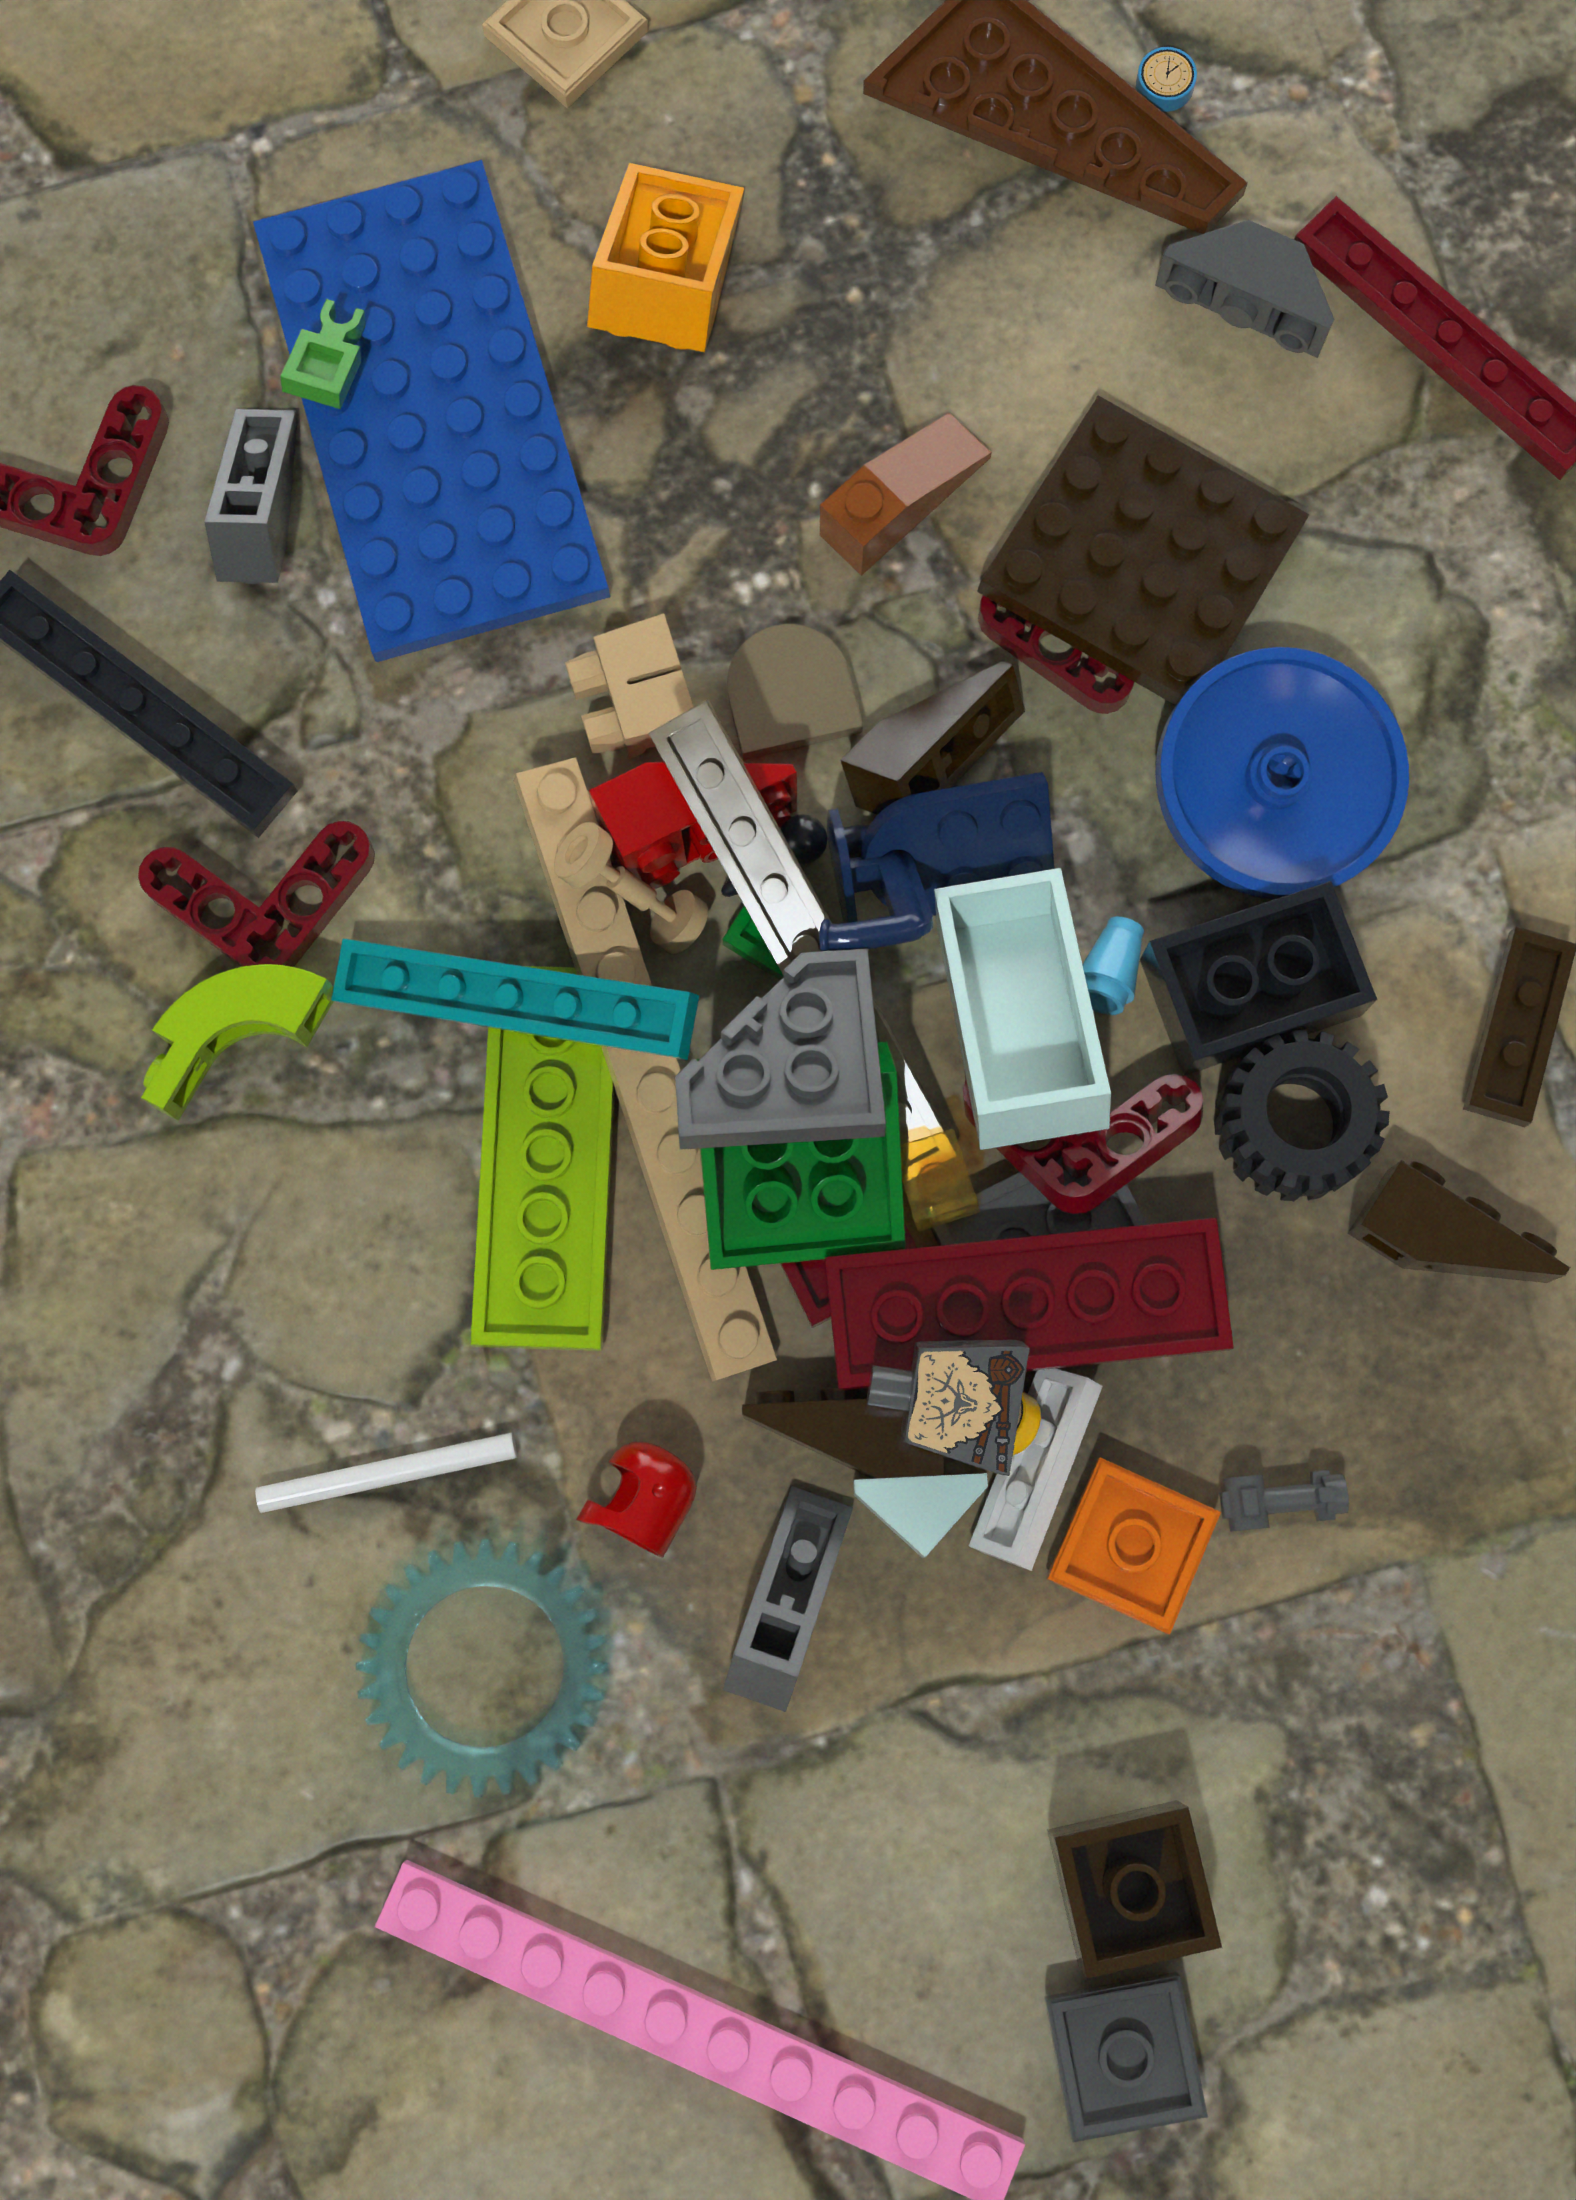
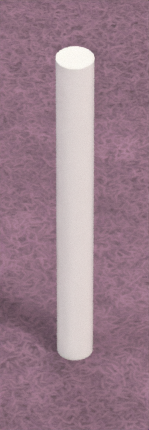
[255,1432,517,1513]

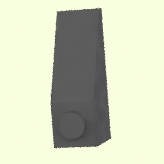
[204,409,297,584]
[723,1486,853,1712]

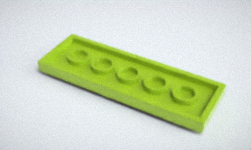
[470,966,615,1351]

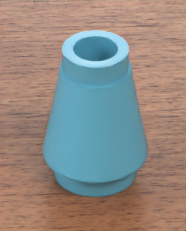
[1082,916,1144,1015]

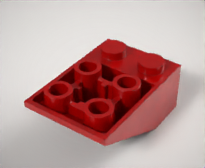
[588,762,797,889]

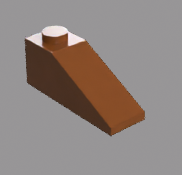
[820,413,992,576]

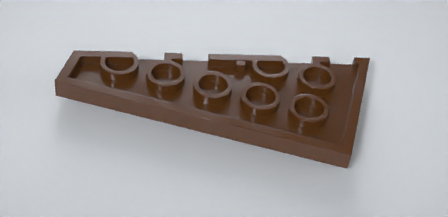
[863,0,1248,234]

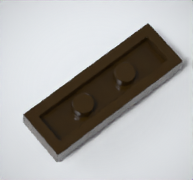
[1463,926,1576,1128]

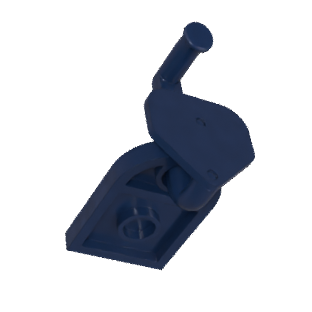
[819,772,1055,951]

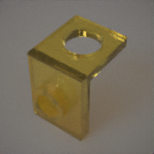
[900,1129,980,1232]

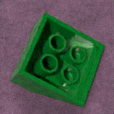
[695,1042,905,1270]

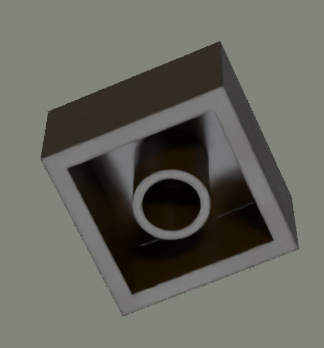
[1047,1800,1222,1978]

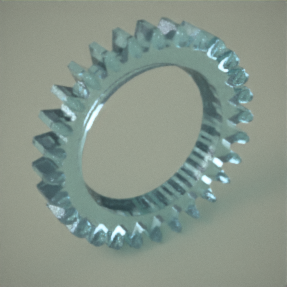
[356,1539,610,1797]

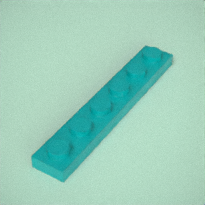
[331,939,699,1060]

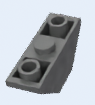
[1155,220,1334,358]

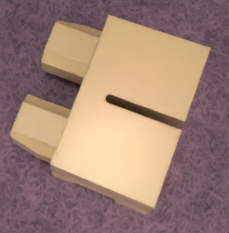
[565,613,693,759]

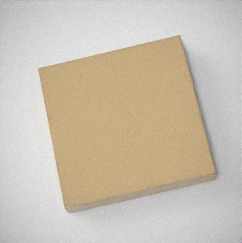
[482,0,648,108]

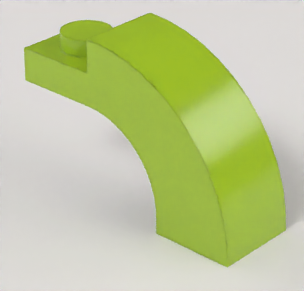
[141,964,334,1121]

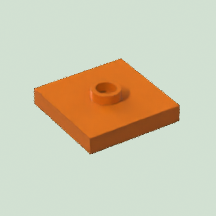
[1046,1457,1221,1635]

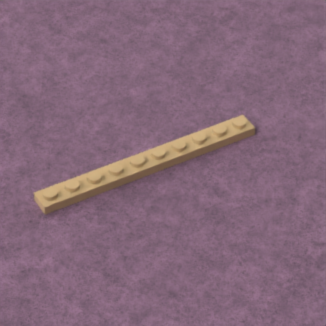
[513,757,777,1382]

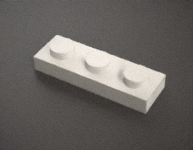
[969,1368,1103,1571]

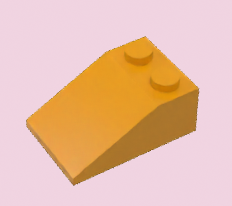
[587,163,744,352]

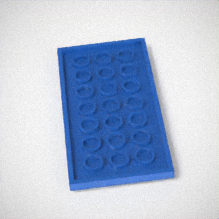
[253,160,610,662]

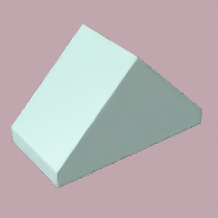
[853,1473,988,1558]

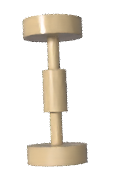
[554,822,708,954]

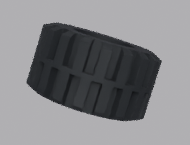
[1214,1030,1390,1202]

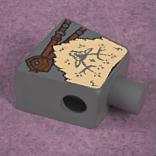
[867,1340,1030,1476]

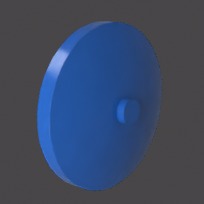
[1156,647,1409,899]

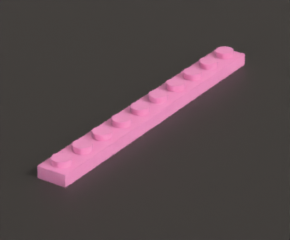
[375,1860,1025,2200]

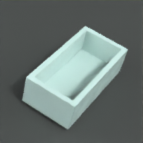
[934,868,1111,1150]

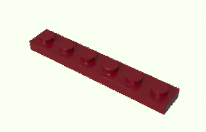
[1294,196,1576,480]

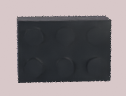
[1140,881,1377,1076]

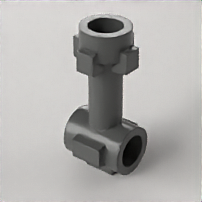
[1219,1470,1349,1532]

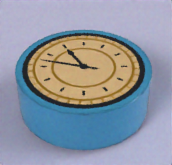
[1136,47,1197,112]

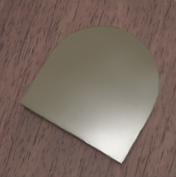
[727,624,863,760]

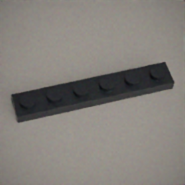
[0,570,298,838]

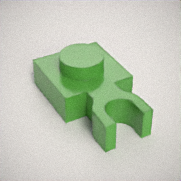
[280,299,366,409]

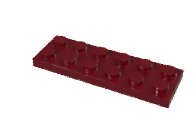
[825,1218,1234,1390]

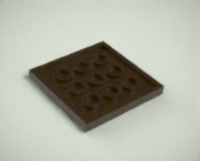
[977,395,1309,705]

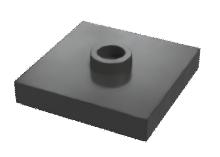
[1044,1972,1208,2142]

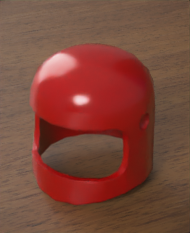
[576,1442,697,1558]

